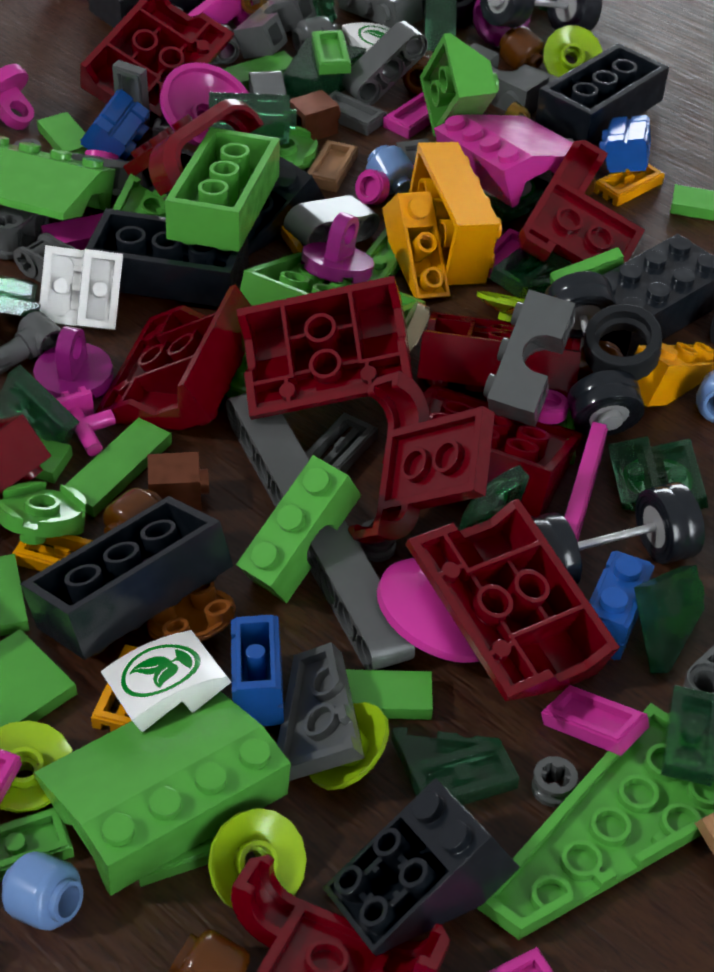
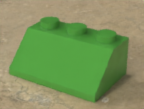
[420,33,499,137]

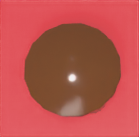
[147,582,236,642]

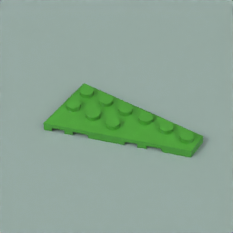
[477,703,714,940]

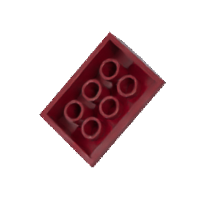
[382,384,583,517]

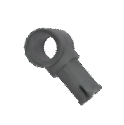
[0,311,61,375]

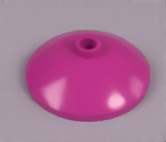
[160,63,255,147]
[377,558,479,663]

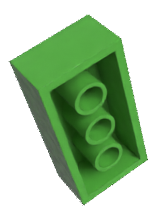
[165,127,280,252]

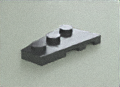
[277,642,365,781]

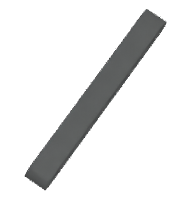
[225,393,415,670]

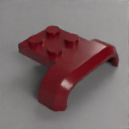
[123,99,264,196]
[517,140,645,264]
[348,371,495,544]
[231,855,450,972]

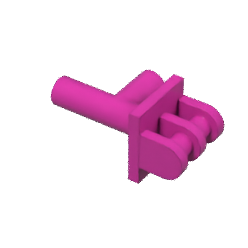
[45,386,116,456]

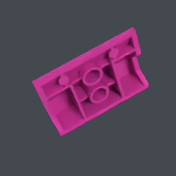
[434,114,573,208]

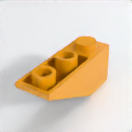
[382,191,451,300]
[634,342,714,407]

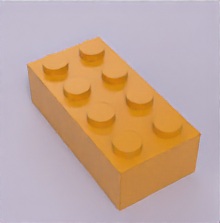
[409,142,502,285]

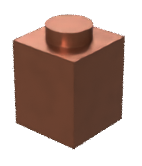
[289,90,341,140]
[147,452,209,512]

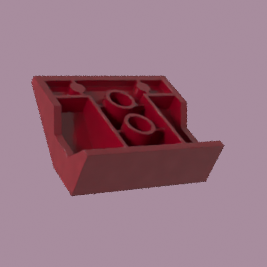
[80,0,234,119]
[236,276,413,420]
[95,284,252,430]
[417,311,582,398]
[405,499,620,702]

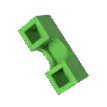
[236,455,361,603]

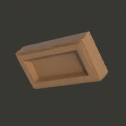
[307,140,358,192]

